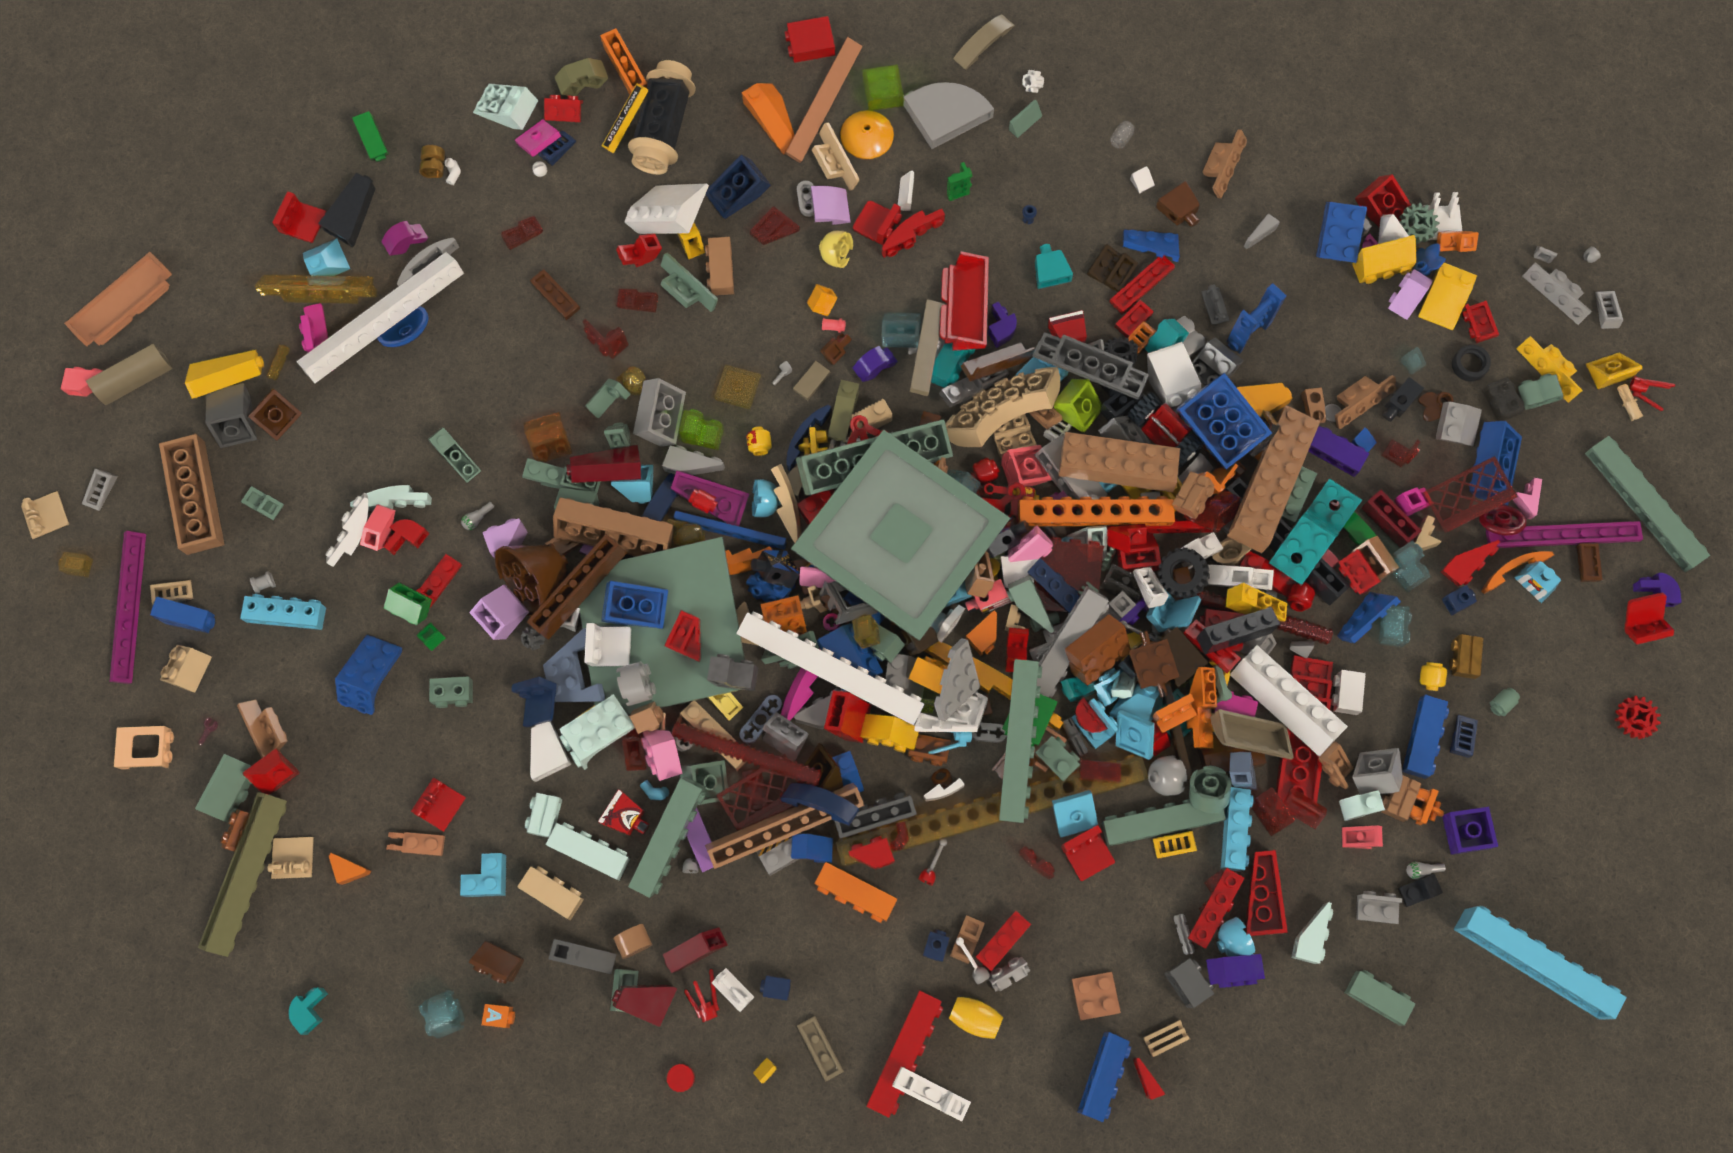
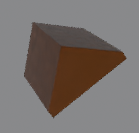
[248,388,302,441]

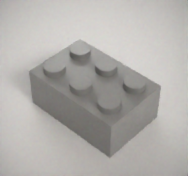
[633,378,686,446]

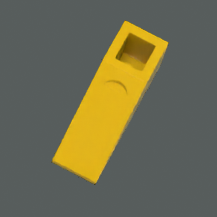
[1226,583,1287,621]

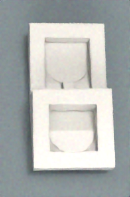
[923,778,965,801]

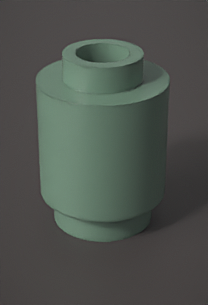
[1490,687,1520,716]

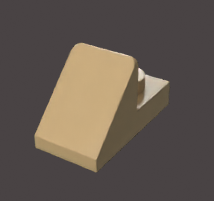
[1408,515,1441,554]

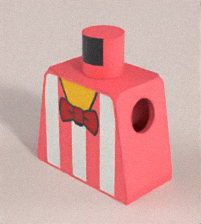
[965,579,1011,614]

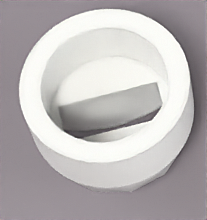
[532,161,547,177]

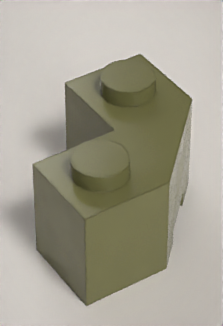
[555,58,608,96]

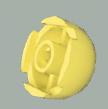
[819,231,853,268]

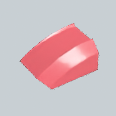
[1001,445,1052,490]

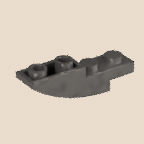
[939,369,1009,407]

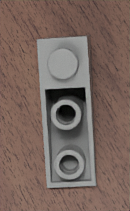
[662,445,725,475]

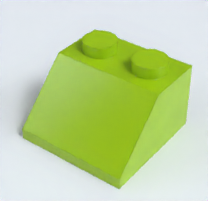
[1054,379,1102,432]

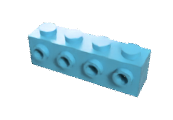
[240,594,326,630]
[1221,787,1253,872]

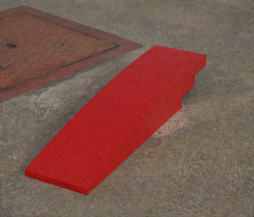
[1275,655,1333,817]

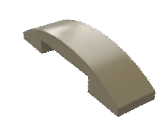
[953,15,1015,70]

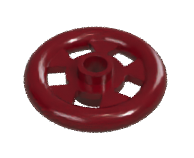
[1479,504,1526,536]

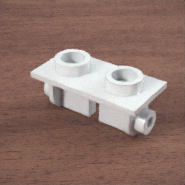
[712,968,754,1012]

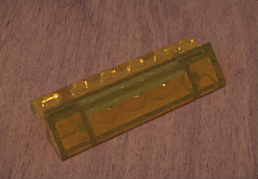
[255,275,377,304]

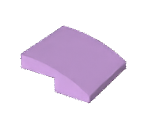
[811,186,850,225]

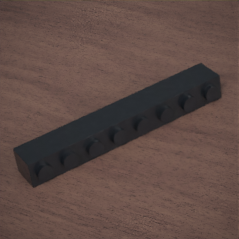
[1220,478,1350,606]

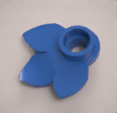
[1414,243,1446,276]

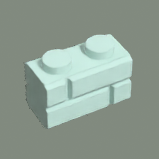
[525,793,562,838]

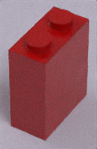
[784,16,835,63]
[824,691,872,743]

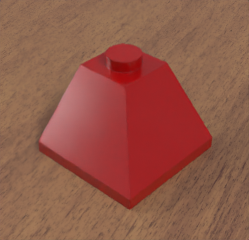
[243,748,300,795]

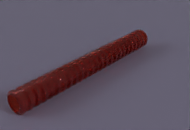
[1183,590,1333,645]
[671,721,822,786]

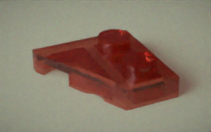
[750,206,800,245]

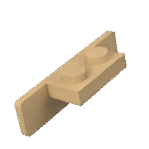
[812,123,859,190]

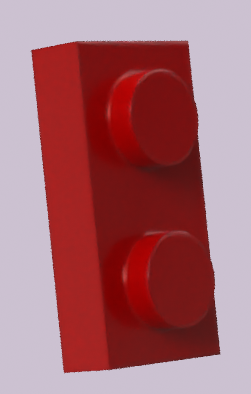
[1115,300,1154,338]

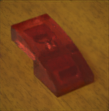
[501,216,543,250]
[616,289,658,313]

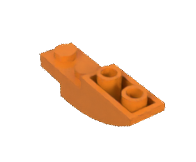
[1187,667,1217,749]

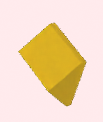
[1586,352,1642,389]

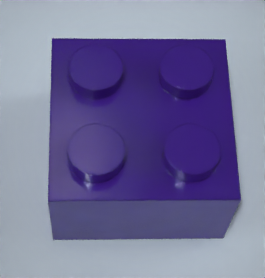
[1442,807,1498,855]

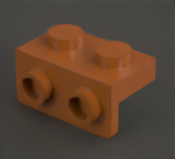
[220,809,249,852]

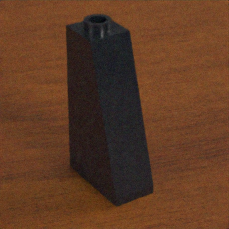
[318,173,376,248]

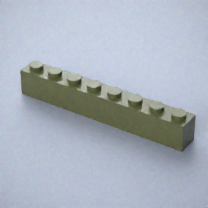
[198,792,287,957]

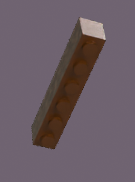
[527,534,627,640]

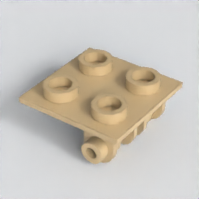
[21,491,69,539]
[268,837,314,879]

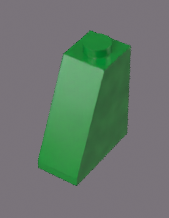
[352,111,389,162]

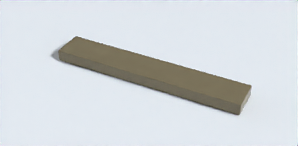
[909,299,945,396]

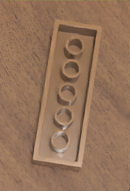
[1058,432,1180,493]
[159,434,225,555]
[553,497,673,557]

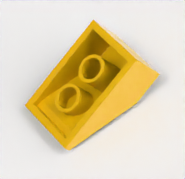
[1418,263,1477,331]

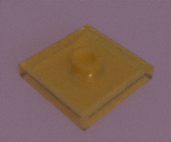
[714,365,761,409]

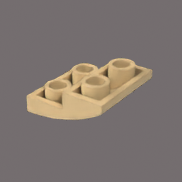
[992,414,1037,459]

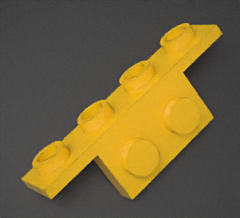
[1516,336,1583,403]

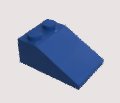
[601,581,668,629]

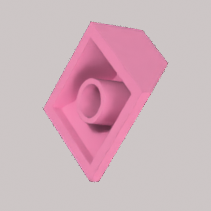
[1008,526,1053,562]

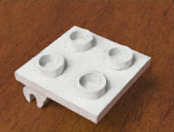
[1422,192,1462,240]

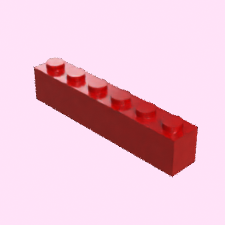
[866,990,943,1118]

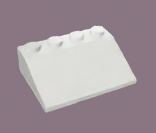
[625,183,709,234]

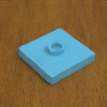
[1116,710,1155,760]
[1052,790,1098,838]

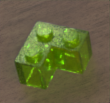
[679,409,724,450]

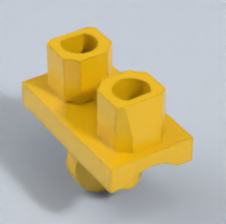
[798,427,828,455]

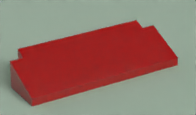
[939,252,989,351]

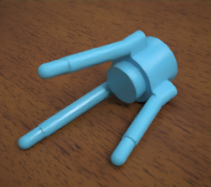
[928,732,972,755]

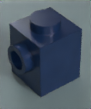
[1441,585,1477,616]
[923,929,949,962]
[760,976,791,1001]

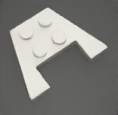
[914,692,988,732]

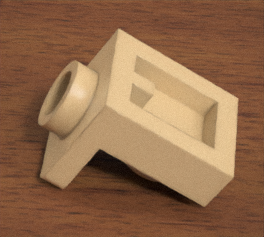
[1005,604,1025,632]

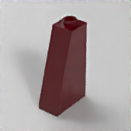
[566,445,641,483]

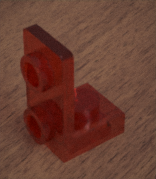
[1382,439,1421,467]

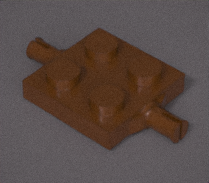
[1128,631,1180,698]

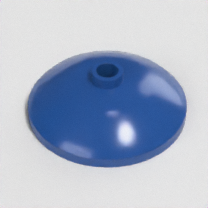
[377,306,428,347]

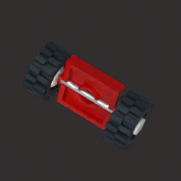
[1128,392,1204,468]

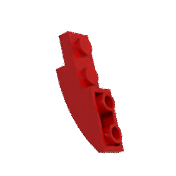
[882,208,945,258]

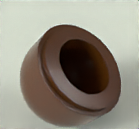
[931,768,952,789]

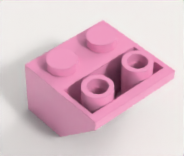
[641,730,682,781]

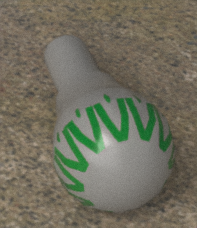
[461,501,494,530]
[1406,861,1446,879]

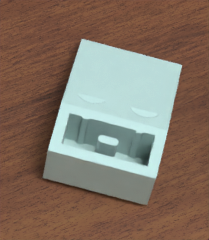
[473,84,538,130]

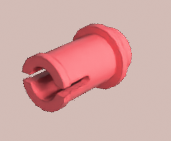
[822,318,846,333]

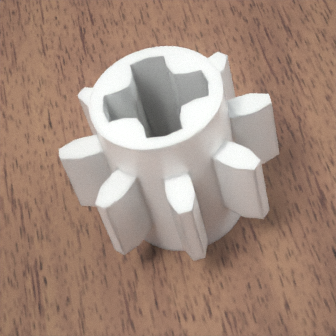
[1022,70,1044,93]

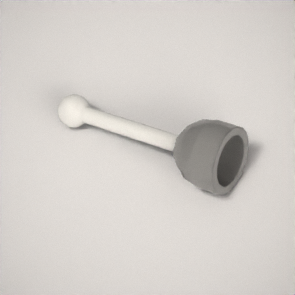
[956,937,991,984]

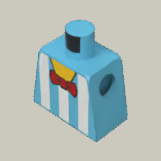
[1514,561,1561,603]

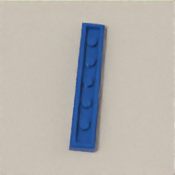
[674,511,787,550]

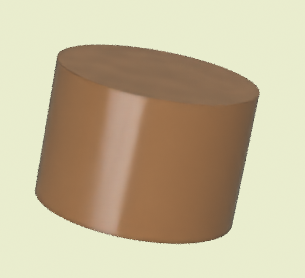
[613,924,652,959]

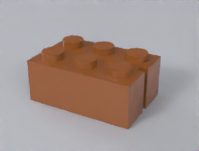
[1065,614,1131,686]

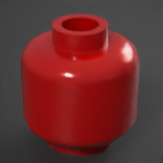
[971,458,1000,485]
[1287,582,1315,612]

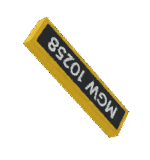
[602,83,648,153]

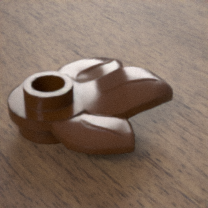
[1418,392,1454,422]

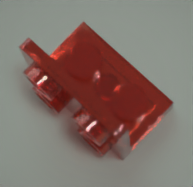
[582,319,629,359]

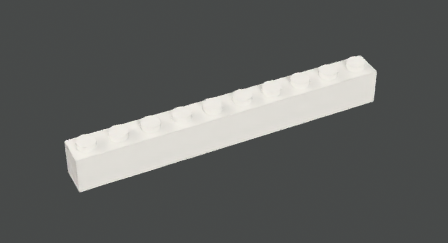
[297,252,464,383]
[736,611,924,725]

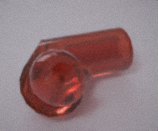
[890,822,909,851]

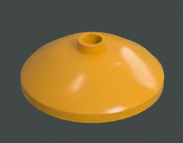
[840,110,894,159]

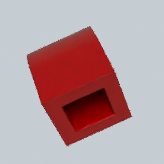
[616,233,662,267]
[384,519,429,555]
[1005,628,1029,672]

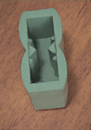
[1518,374,1563,410]

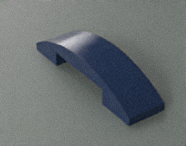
[787,405,832,471]
[642,473,679,521]
[780,783,859,825]

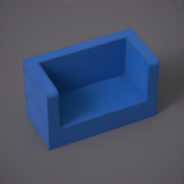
[791,834,833,863]

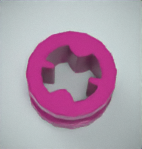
[823,613,840,632]

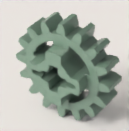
[1399,203,1440,244]

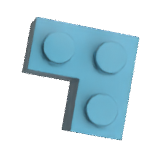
[460,853,506,897]

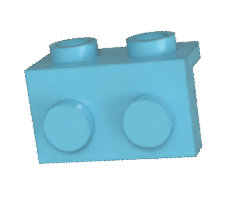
[1094,668,1123,706]

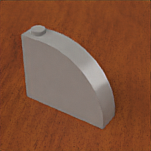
[903,82,994,149]

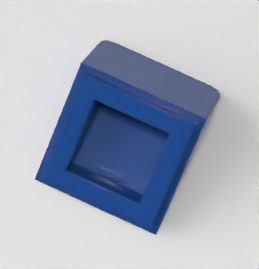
[1351,428,1377,452]

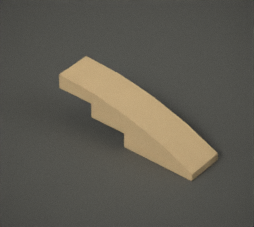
[771,464,802,543]

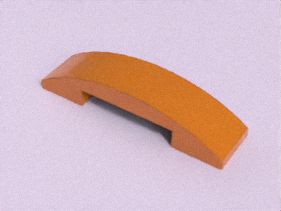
[1482,551,1554,594]

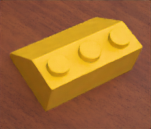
[1352,235,1416,284]

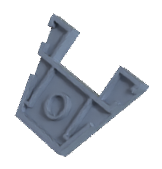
[543,628,605,702]

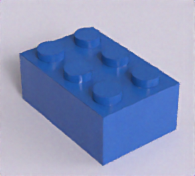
[1316,202,1367,263]

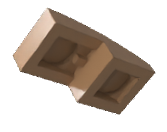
[950,915,985,964]

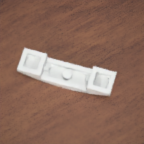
[892,1067,971,1121]

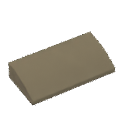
[1210,709,1294,760]

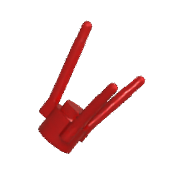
[1629,376,1675,411]
[684,969,720,1022]

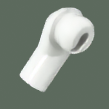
[445,158,461,186]

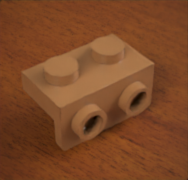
[1319,741,1354,789]

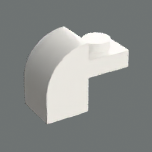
[1181,532,1223,569]

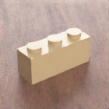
[518,866,584,920]

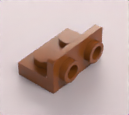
[908,734,951,766]

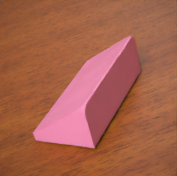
[800,567,835,588]

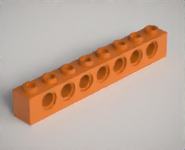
[1018,496,1175,526]

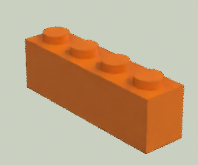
[600,28,648,94]
[814,862,897,923]

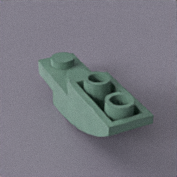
[522,458,601,493]

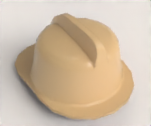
[1212,537,1252,566]

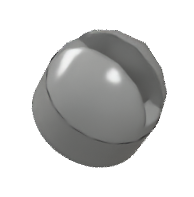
[1583,246,1601,263]
[682,858,699,873]

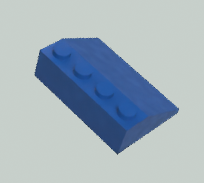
[1176,373,1272,469]

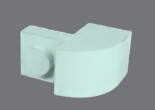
[1339,790,1385,821]

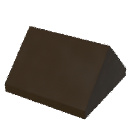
[798,743,843,792]

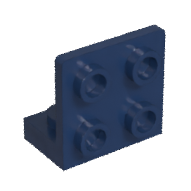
[511,677,557,728]

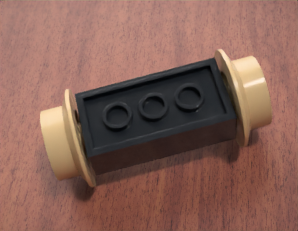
[628,60,696,175]

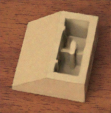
[160,645,212,693]

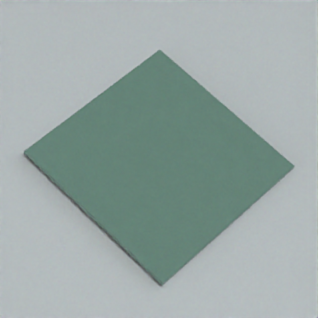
[579,537,745,715]

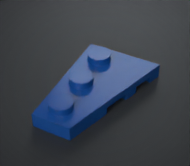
[1123,230,1180,262]
[1337,592,1401,643]

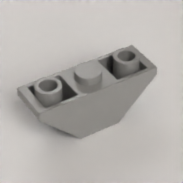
[794,688,847,730]

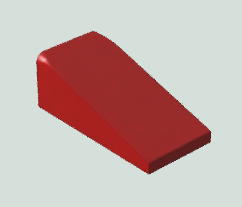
[1133,1058,1165,1100]

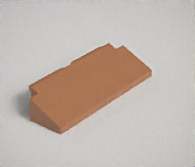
[64,252,172,346]

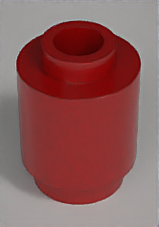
[688,488,718,514]

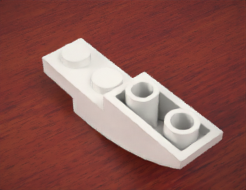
[325,493,368,567]
[1207,565,1274,590]

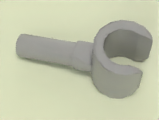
[772,361,792,386]

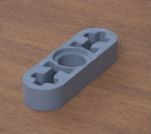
[740,695,782,744]

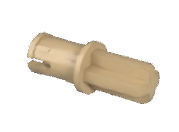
[1617,384,1643,421]

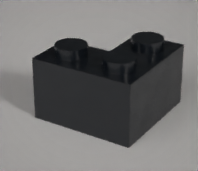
[1100,386,1144,421]

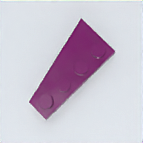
[671,471,749,526]

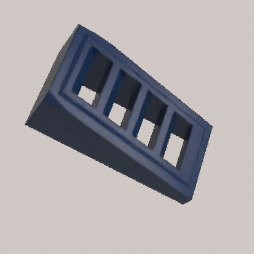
[538,130,576,166]
[1449,715,1478,758]

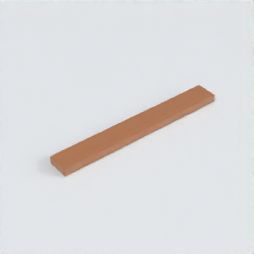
[785,37,863,163]

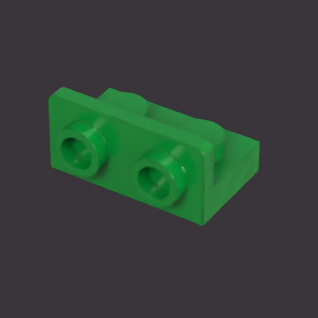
[947,162,972,201]

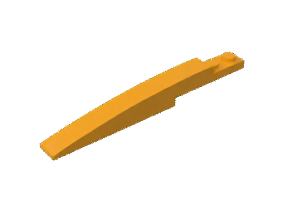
[924,641,1064,732]

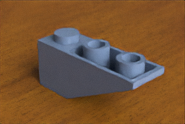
[1230,752,1257,790]

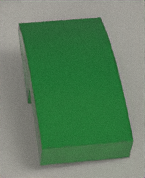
[1342,512,1377,546]

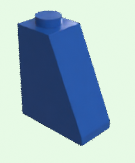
[150,597,215,633]

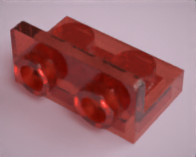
[1251,788,1295,836]

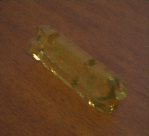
[267,345,290,380]

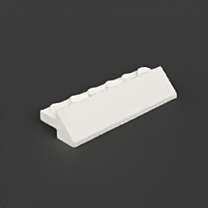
[1230,645,1348,757]

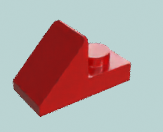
[1107,524,1147,553]

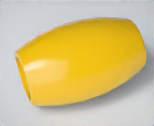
[949,997,1003,1039]

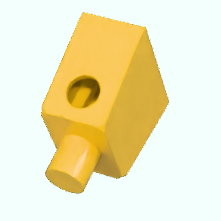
[677,222,705,260]

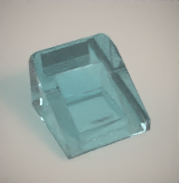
[1400,346,1426,375]

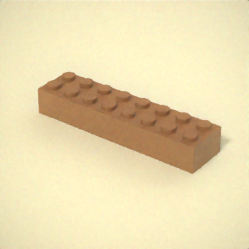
[1227,405,1320,553]

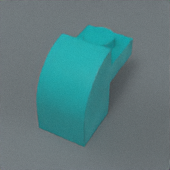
[1061,677,1099,702]
[289,987,328,1035]

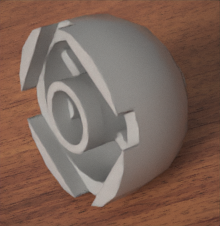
[1148,755,1187,796]

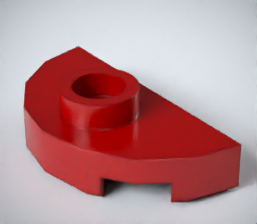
[1075,697,1108,733]

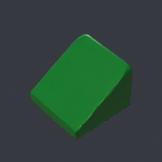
[416,622,446,651]

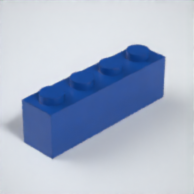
[1402,695,1449,779]

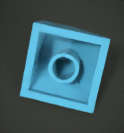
[303,238,350,283]
[611,465,653,504]
[1110,683,1163,722]

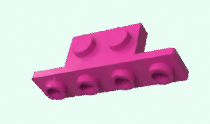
[299,303,328,353]

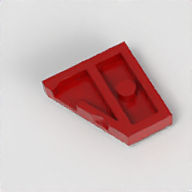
[664,610,701,662]

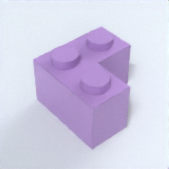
[1388,269,1433,320]

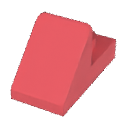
[1342,825,1383,849]

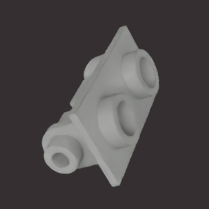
[988,957,1030,992]

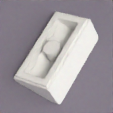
[898,171,914,211]

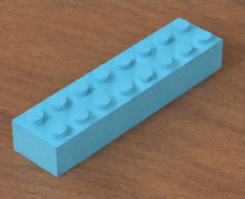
[1454,906,1627,1020]

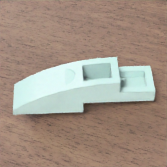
[350,485,432,511]

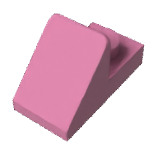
[1511,478,1542,520]

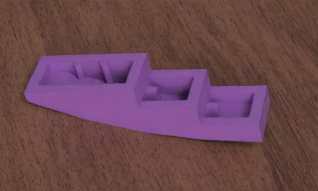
[686,807,713,872]

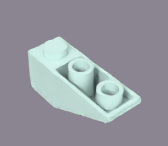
[1291,902,1333,964]

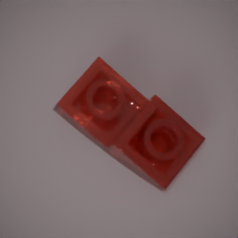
[1018,846,1055,880]

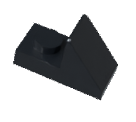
[1398,874,1443,907]

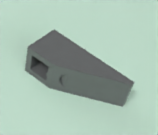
[549,939,617,974]

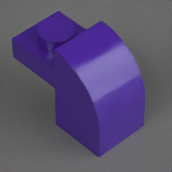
[988,301,1017,348]
[852,346,898,382]
[1633,573,1682,607]

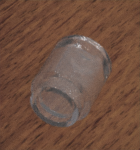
[1110,121,1135,149]

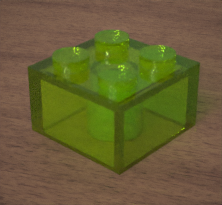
[863,64,904,111]

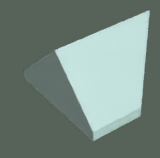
[1067,525,1107,562]

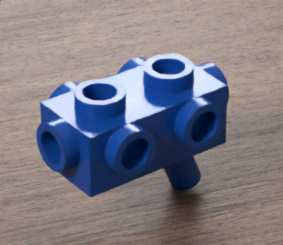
[746,572,795,603]

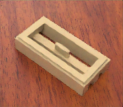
[1143,1020,1190,1057]

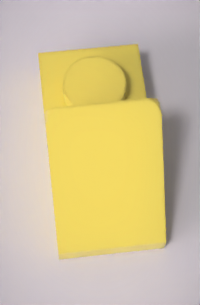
[707,692,743,720]

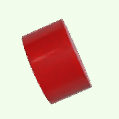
[667,1064,695,1092]

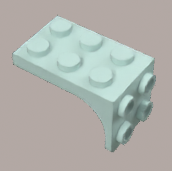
[559,694,635,770]

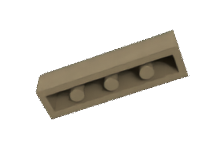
[86,344,172,405]

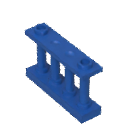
[1227,283,1286,354]

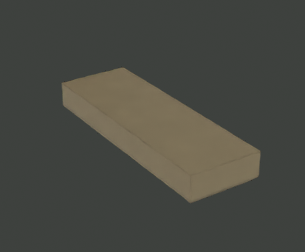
[797,1016,844,1082]

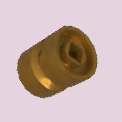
[419,145,445,178]

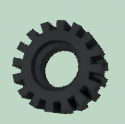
[1104,337,1138,366]

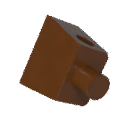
[1156,181,1200,228]

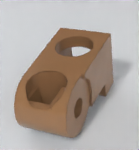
[1301,388,1326,424]

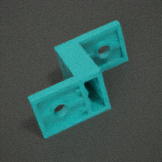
[1269,479,1363,585]

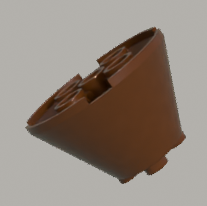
[495,543,568,617]

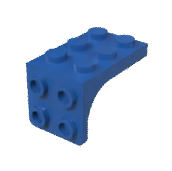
[335,635,402,715]

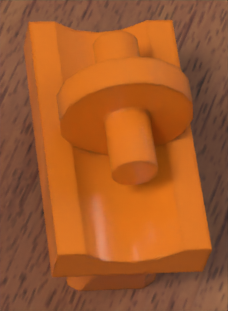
[1409,788,1444,826]

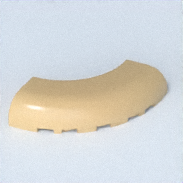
[945,367,1060,447]

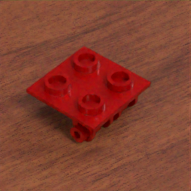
[411,777,466,832]

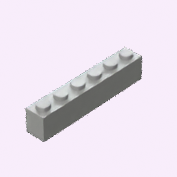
[1037,586,1109,697]

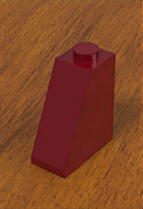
[663,927,728,973]
[612,985,677,1027]

